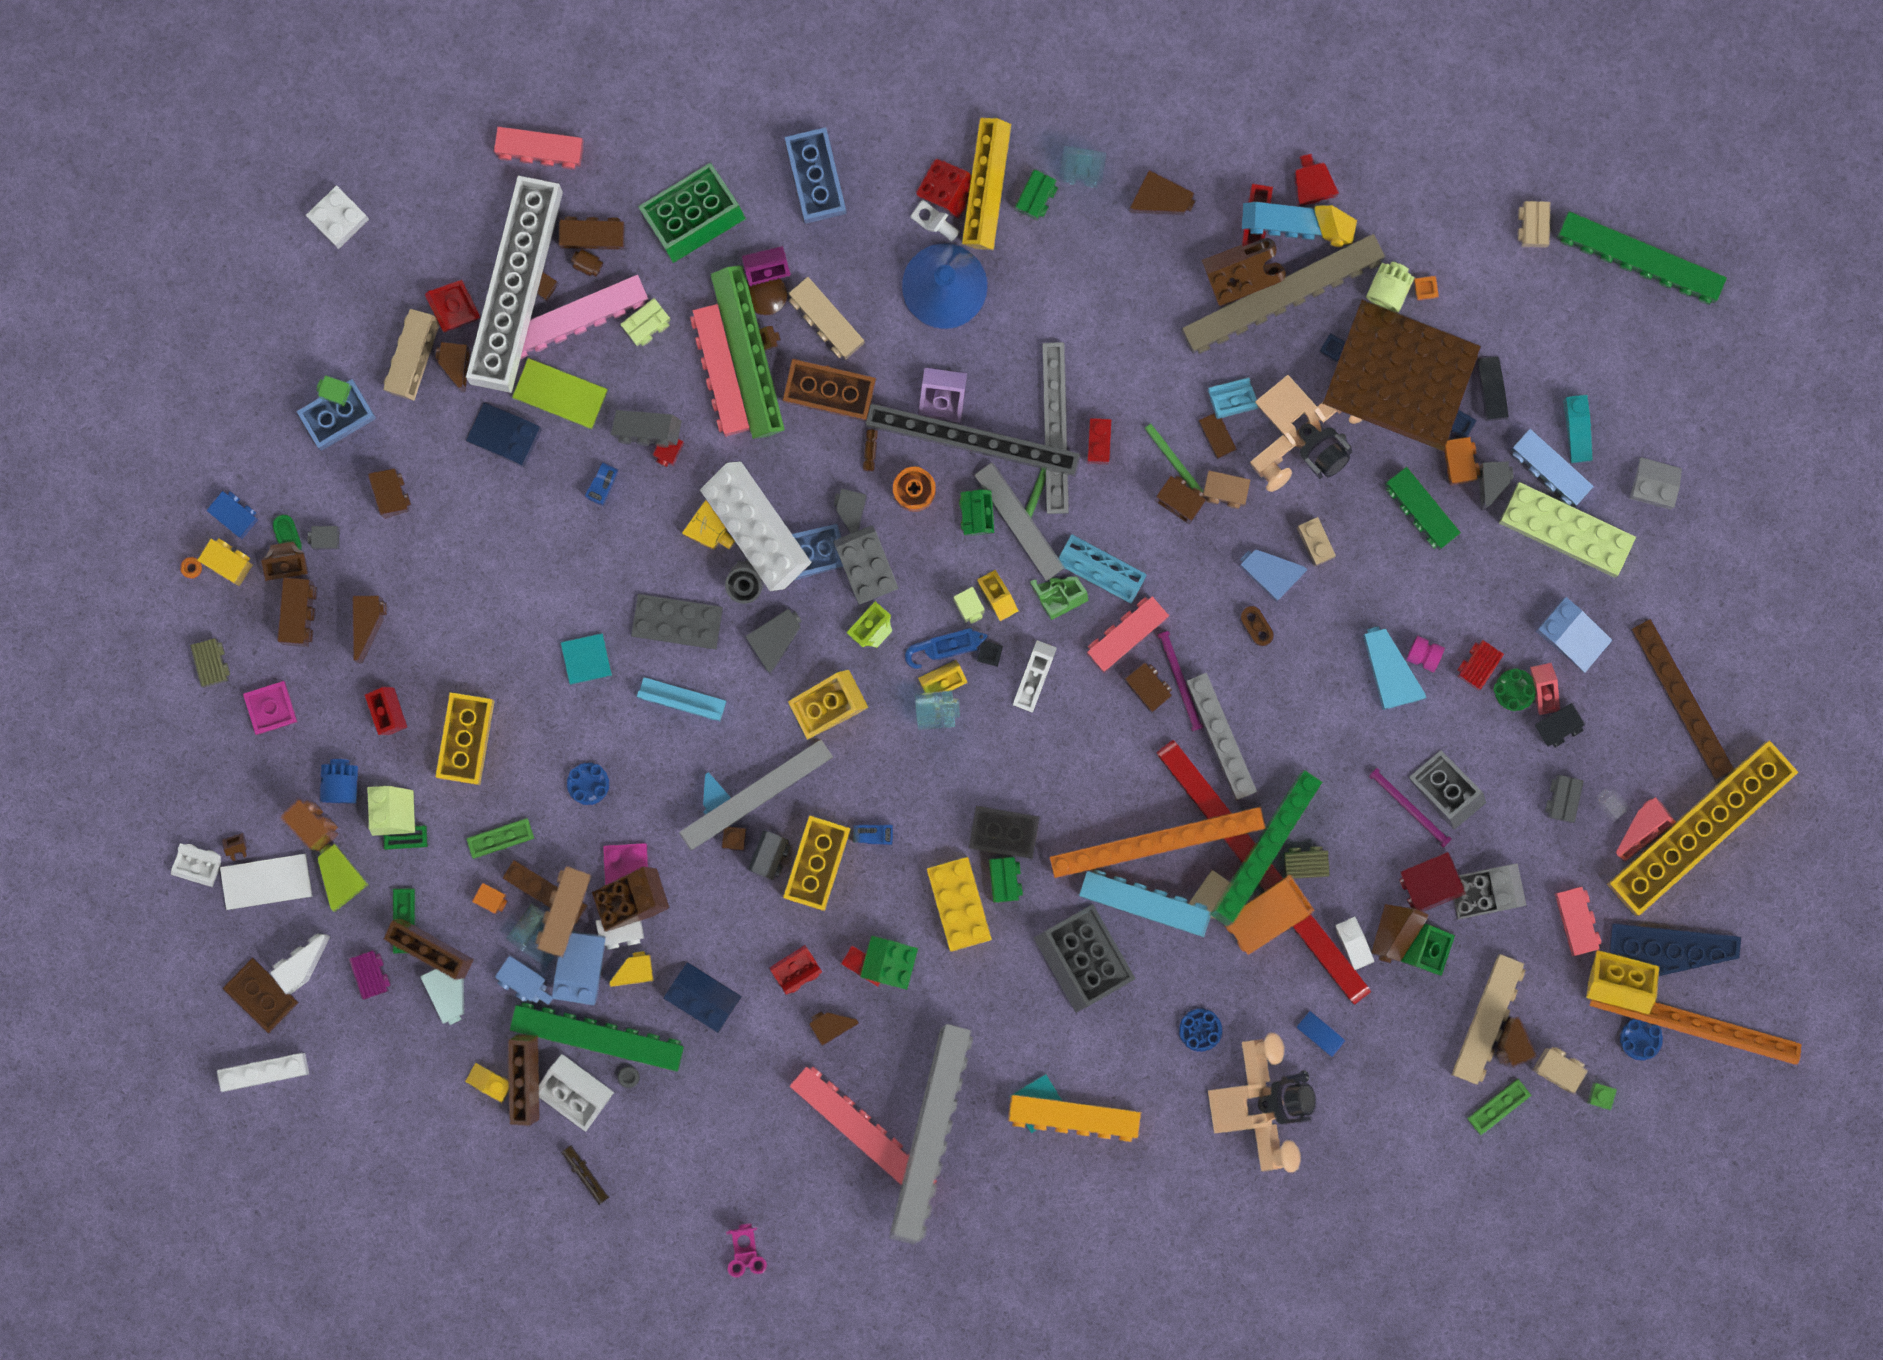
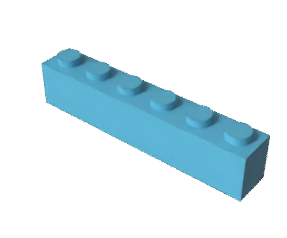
[1079,869,1211,937]

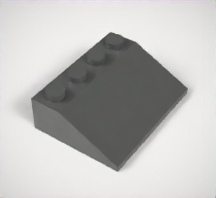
[1034,904,1136,1013]

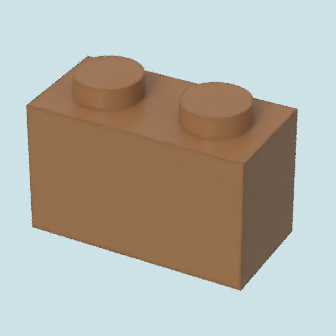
[1203,471,1250,509]

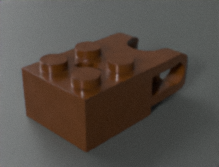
[1202,238,1286,306]

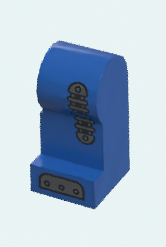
[585,462,619,506]
[853,825,893,845]

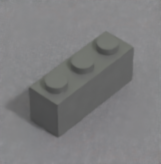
[611,410,682,448]

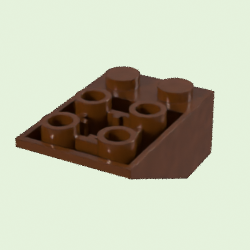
[592,866,670,932]

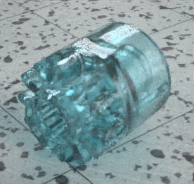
[915,690,960,730]

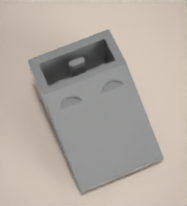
[1454,863,1527,919]

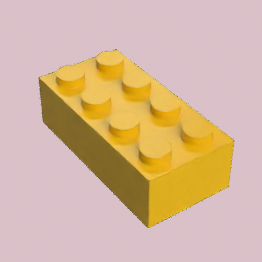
[435,693,495,786]
[783,816,851,911]
[927,857,992,952]

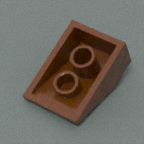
[353,595,387,664]

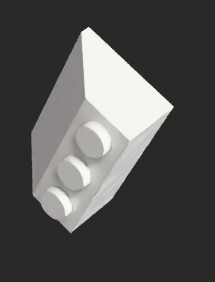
[539,1054,614,1132]

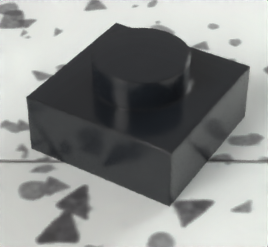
[977,641,1003,667]

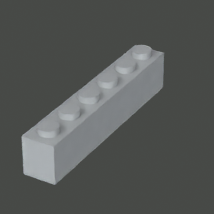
[1186,673,1257,801]

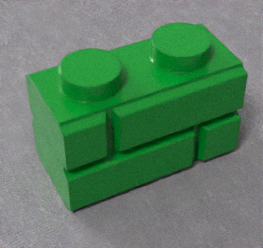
[1015,169,1059,221]
[959,490,994,536]
[989,857,1023,903]

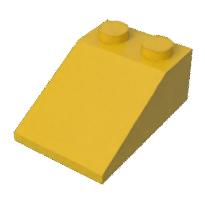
[788,670,869,740]

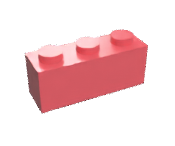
[1555,887,1601,956]

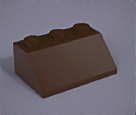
[1495,1016,1537,1067]

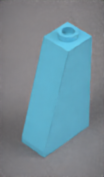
[1363,626,1426,710]

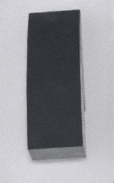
[1477,356,1509,421]

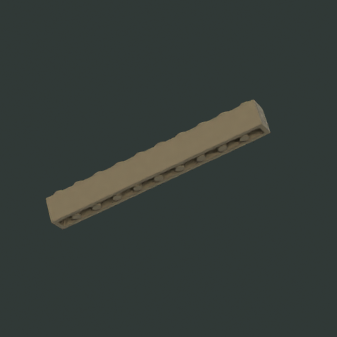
[1181,234,1385,354]

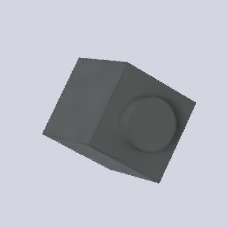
[308,526,340,550]

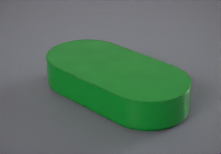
[273,515,302,550]

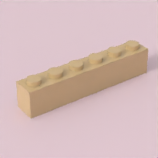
[1451,954,1526,1085]

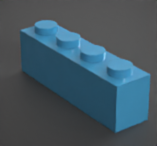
[1242,202,1322,240]

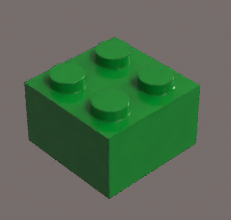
[860,936,918,990]

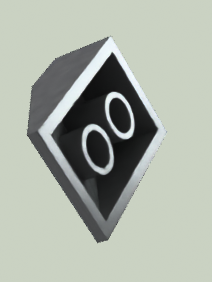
[1409,750,1487,830]

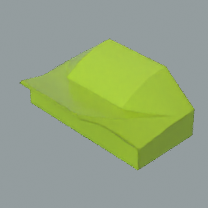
[847,601,892,648]

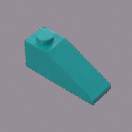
[1563,395,1593,463]

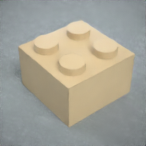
[1532,1047,1587,1093]

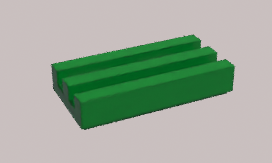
[384,826,428,850]

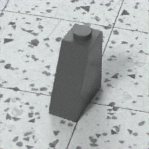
[745,609,802,674]

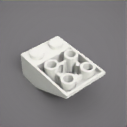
[271,933,330,994]

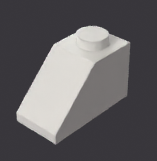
[1335,917,1374,970]

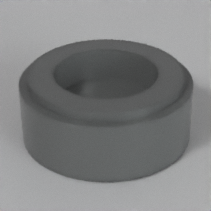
[618,1066,640,1088]

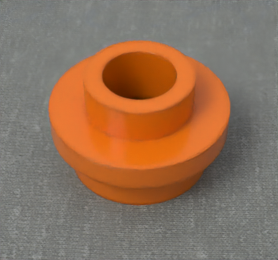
[180,557,202,579]

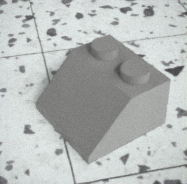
[1629,457,1682,510]

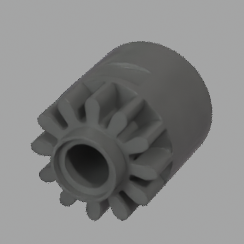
[725,559,765,604]

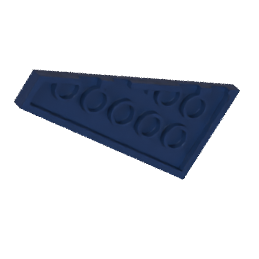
[1609,924,1741,976]

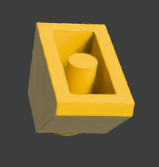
[1315,205,1357,247]
[977,570,1019,621]
[609,951,654,987]
[465,1062,509,1102]

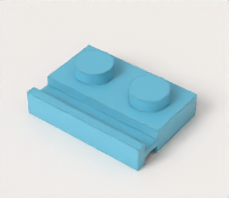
[1208,378,1258,419]

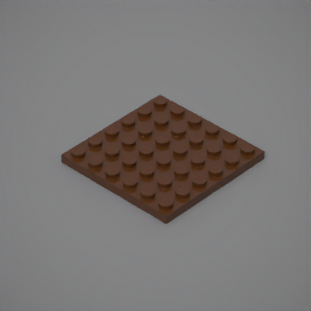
[1322,300,1481,451]

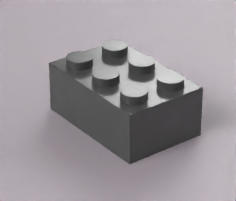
[833,525,899,605]

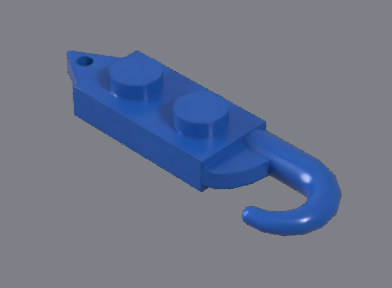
[905,628,988,669]

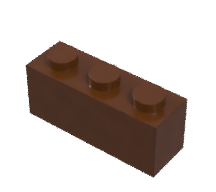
[559,217,625,250]

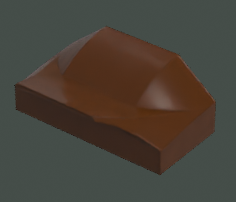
[261,542,308,581]

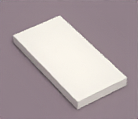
[220,854,313,910]

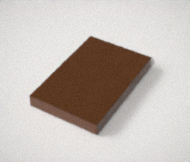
[222,957,299,1034]

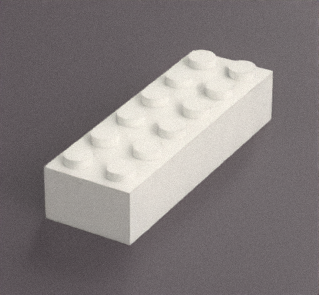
[700,462,811,591]

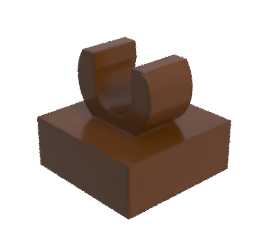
[759,326,781,351]
[223,833,247,861]

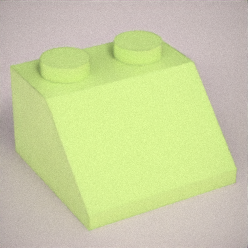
[368,786,415,836]

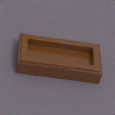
[1199,413,1237,459]

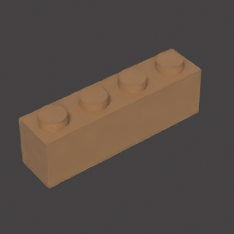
[535,867,591,958]

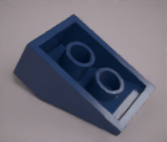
[466,403,542,468]

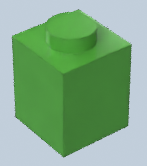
[316,375,352,407]
[1587,1083,1617,1110]

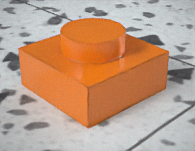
[1414,276,1439,301]

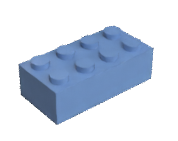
[784,127,846,224]

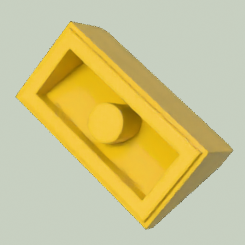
[918,660,968,701]

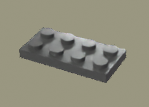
[631,594,723,650]

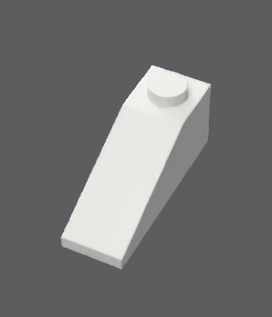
[1013,640,1057,713]

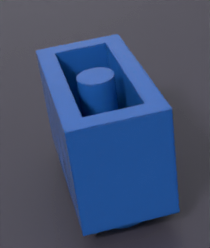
[206,491,258,539]

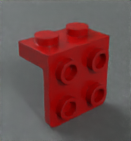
[916,159,972,218]

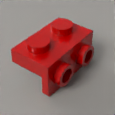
[769,945,822,995]

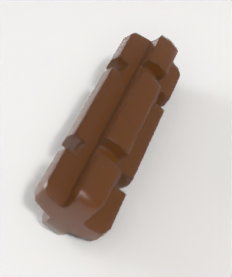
[863,429,878,472]

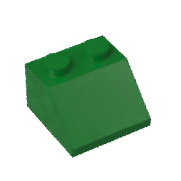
[1401,924,1455,976]

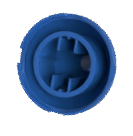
[902,243,987,329]

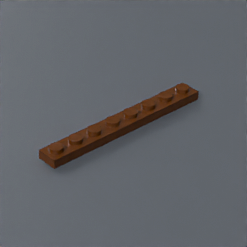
[1631,619,1734,780]

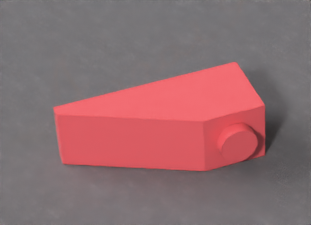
[1616,797,1676,861]

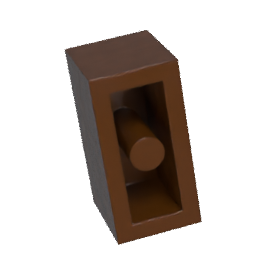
[1124,663,1172,713]

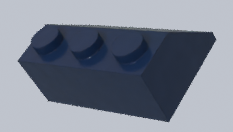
[663,962,742,1033]

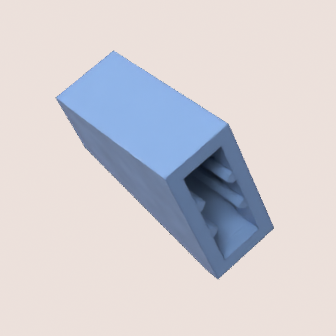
[1239,549,1308,602]

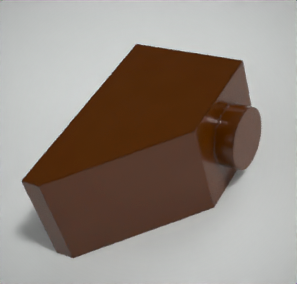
[809,1011,859,1046]

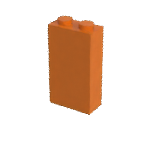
[1225,875,1314,955]

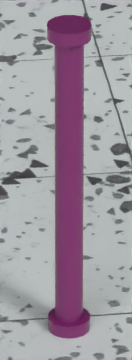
[1157,631,1204,732]
[1368,768,1452,848]

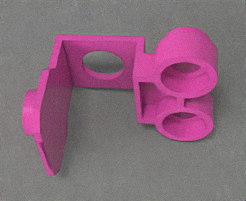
[726,1224,767,1277]

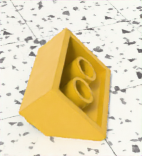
[1586,950,1659,1014]

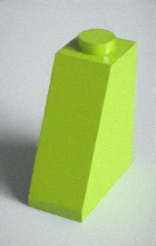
[318,844,369,912]

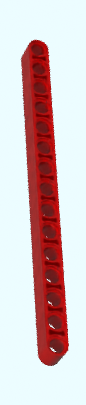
[1156,740,1371,1005]

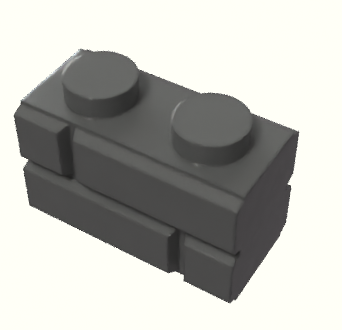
[1545,775,1584,823]

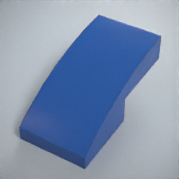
[1296,1011,1345,1057]

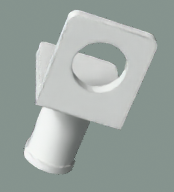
[911,200,959,241]

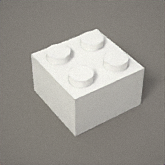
[306,185,369,249]

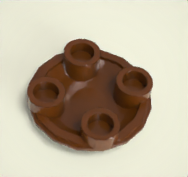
[748,278,787,316]

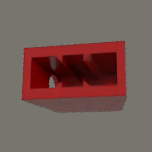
[1294,154,1339,207]

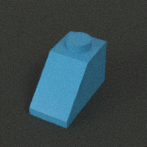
[703,772,731,814]

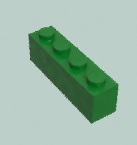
[1385,466,1461,551]

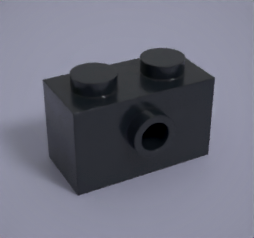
[1535,702,1586,748]

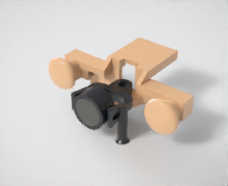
[1250,375,1362,492]
[1208,1033,1316,1173]

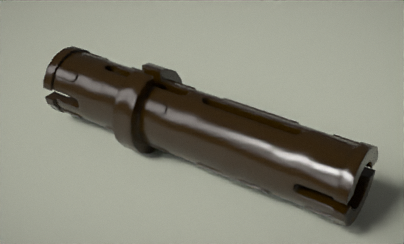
[561,1145,610,1205]

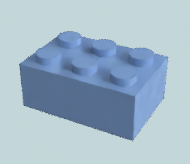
[296,379,377,451]

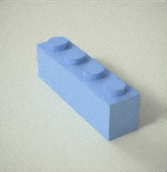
[1511,429,1594,507]

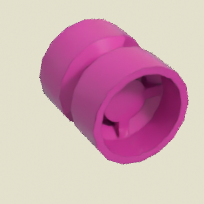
[1406,635,1445,673]

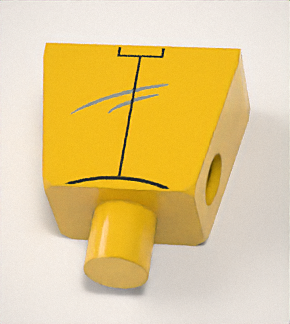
[682,500,735,550]

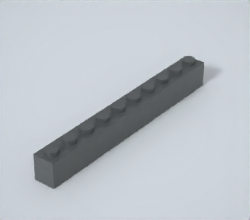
[866,404,1081,477]

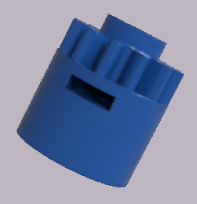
[319,759,358,804]

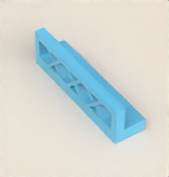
[1059,534,1147,604]
[637,677,726,722]

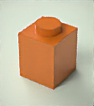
[472,883,508,914]

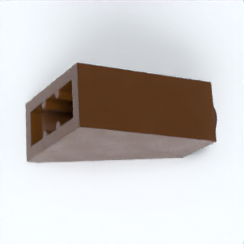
[1129,170,1196,215]
[1371,904,1429,964]

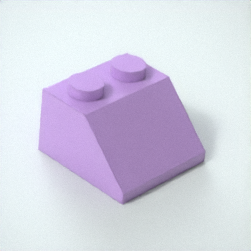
[918,368,967,423]

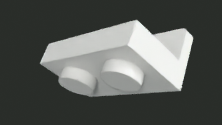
[171,844,221,887]

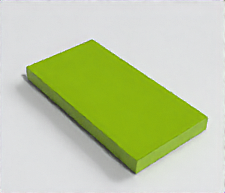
[512,358,608,429]

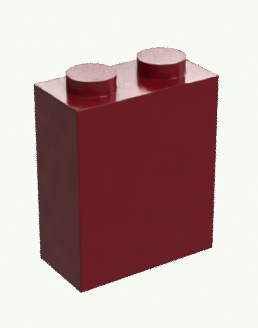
[1399,852,1466,912]

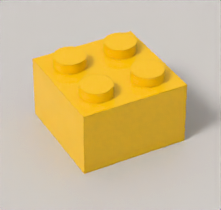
[198,538,253,586]

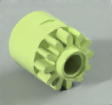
[1366,262,1414,312]

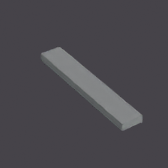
[975,463,1065,581]

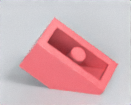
[1530,663,1560,715]

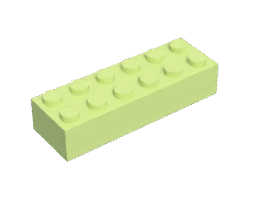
[1499,482,1636,578]

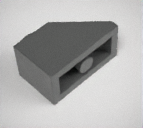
[833,489,867,534]

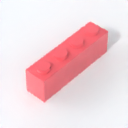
[494,127,584,169]
[1087,596,1169,673]

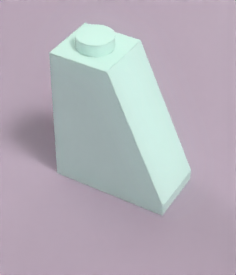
[421,969,464,1025]

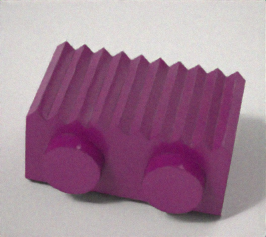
[742,246,790,286]
[349,950,391,1000]

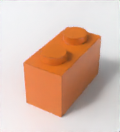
[1444,437,1480,485]

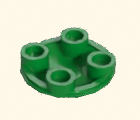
[1493,668,1536,711]

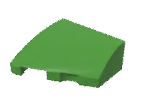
[1030,577,1089,620]

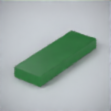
[393,889,415,954]

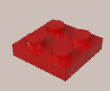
[425,280,481,332]

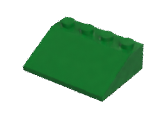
[638,163,746,263]

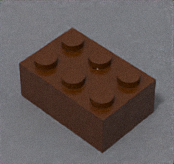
[278,577,317,647]

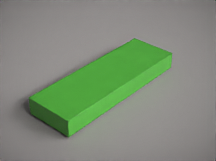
[466,818,535,859]
[1467,1078,1532,1135]

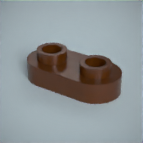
[1241,606,1274,646]

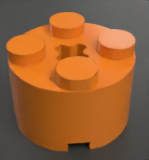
[893,467,936,512]

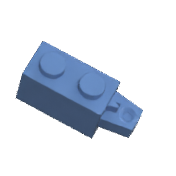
[495,956,553,1005]

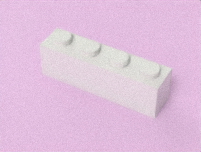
[217,1053,309,1092]

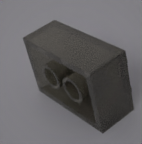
[968,806,1040,860]

